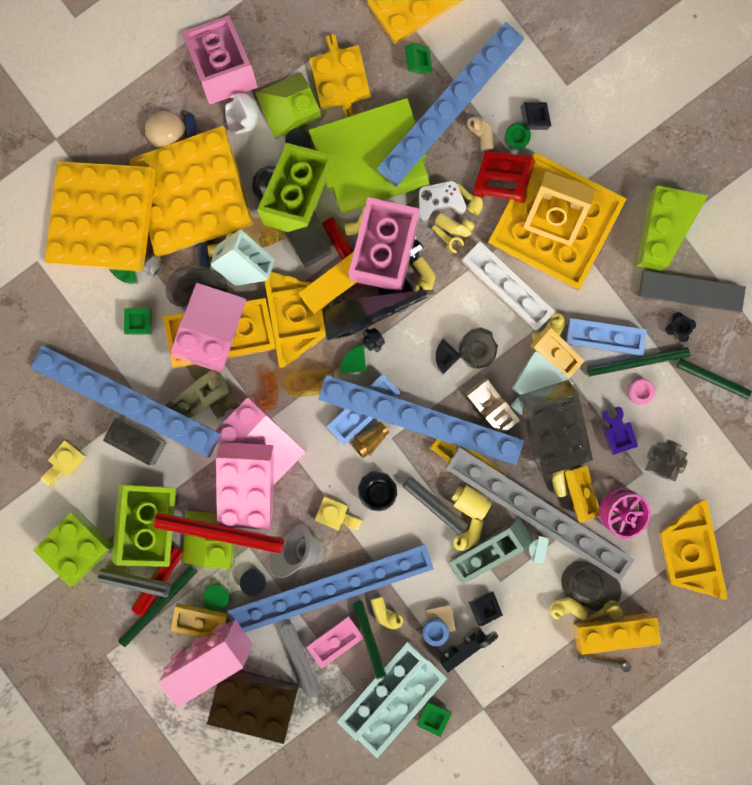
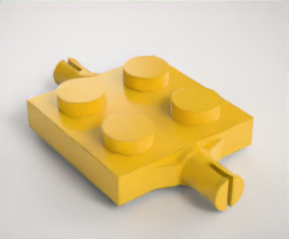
[310,34,371,118]

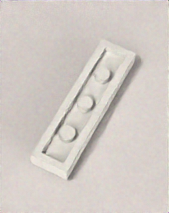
[462,242,555,331]

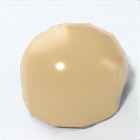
[145,110,186,149]

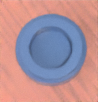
[422,618,449,646]

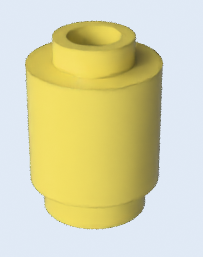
[451,484,492,520]

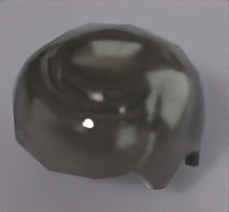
[459,327,498,369]

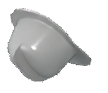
[270,524,324,578]

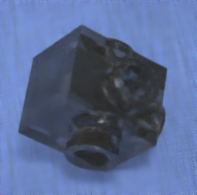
[645,439,688,482]

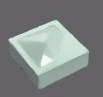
[529,534,549,564]

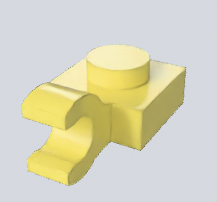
[40,440,87,486]
[314,496,362,530]

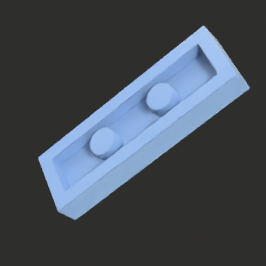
[565,318,647,356]
[327,374,401,445]

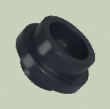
[362,328,385,352]

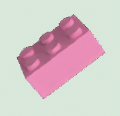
[349,197,420,292]
[216,442,274,530]
[159,619,253,707]

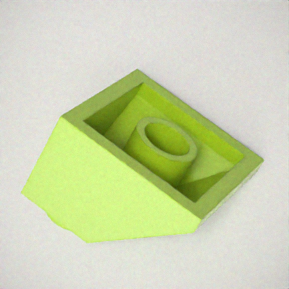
[255,73,322,140]
[182,510,237,569]

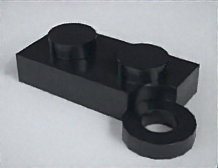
[440,629,499,673]

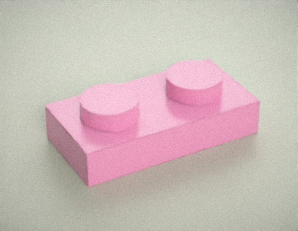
[306,615,363,669]

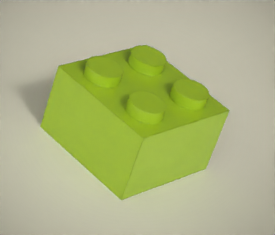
[33,510,113,587]

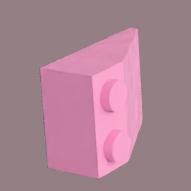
[182,15,258,105]
[171,283,247,373]
[215,397,306,484]

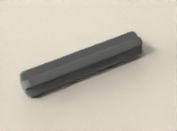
[403,477,468,535]
[97,568,171,597]

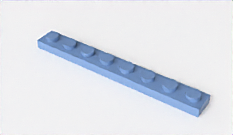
[377,22,525,187]
[31,345,222,458]
[318,375,524,465]
[228,544,434,632]

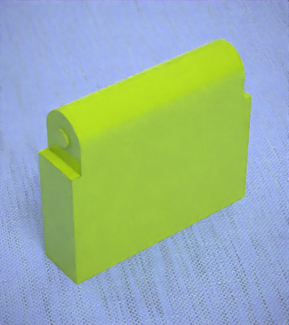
[309,98,429,214]

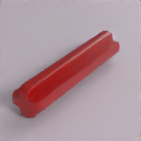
[322,217,366,288]
[131,546,183,616]

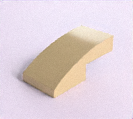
[465,378,520,433]

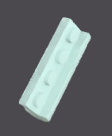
[337,642,448,758]

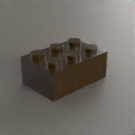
[206,670,299,744]

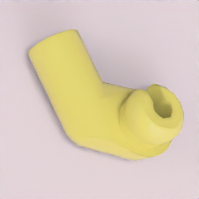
[435,213,475,237]
[532,313,565,341]
[370,596,403,629]
[550,597,589,620]

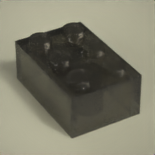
[518,380,593,476]

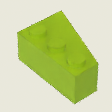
[635,185,708,271]

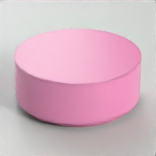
[627,379,655,405]

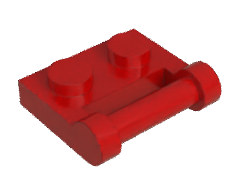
[474,151,535,204]

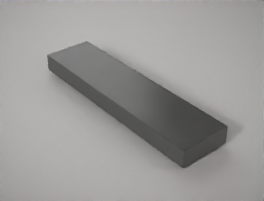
[638,271,746,313]

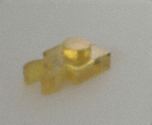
[257,228,285,249]

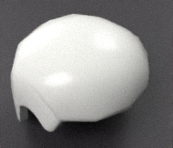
[225,93,259,134]

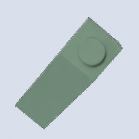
[449,518,533,584]

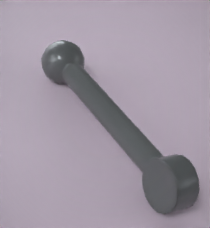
[578,653,631,672]

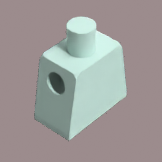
[210,230,275,286]
[511,351,574,416]

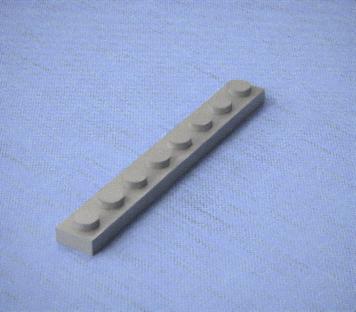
[445,447,635,581]

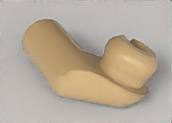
[467,116,494,152]

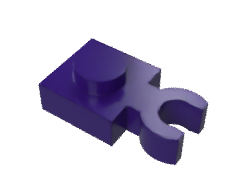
[602,406,638,455]

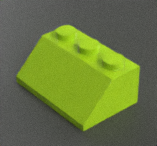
[257,143,336,232]
[111,483,176,567]

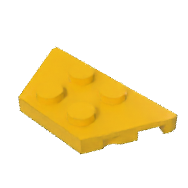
[265,271,326,368]
[659,499,728,599]

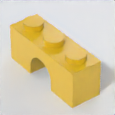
[573,613,661,655]

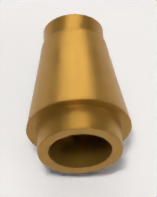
[351,421,389,458]

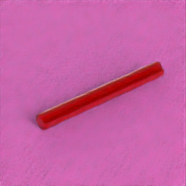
[154,513,284,554]

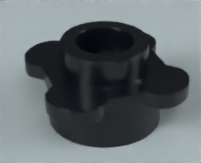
[665,312,696,342]

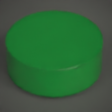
[504,123,531,151]
[203,584,230,611]

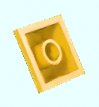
[523,171,595,247]

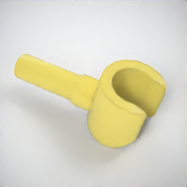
[457,183,483,216]
[432,225,464,253]
[585,600,623,621]

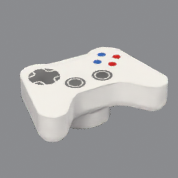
[419,181,466,222]

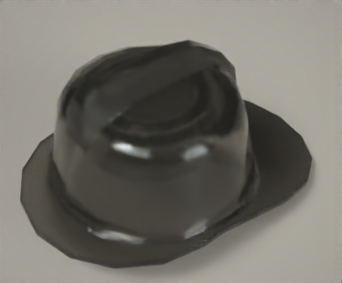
[165,266,227,307]
[561,561,621,611]

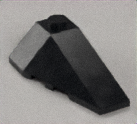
[325,289,435,341]

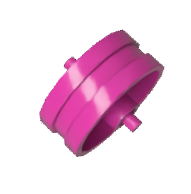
[599,488,651,539]

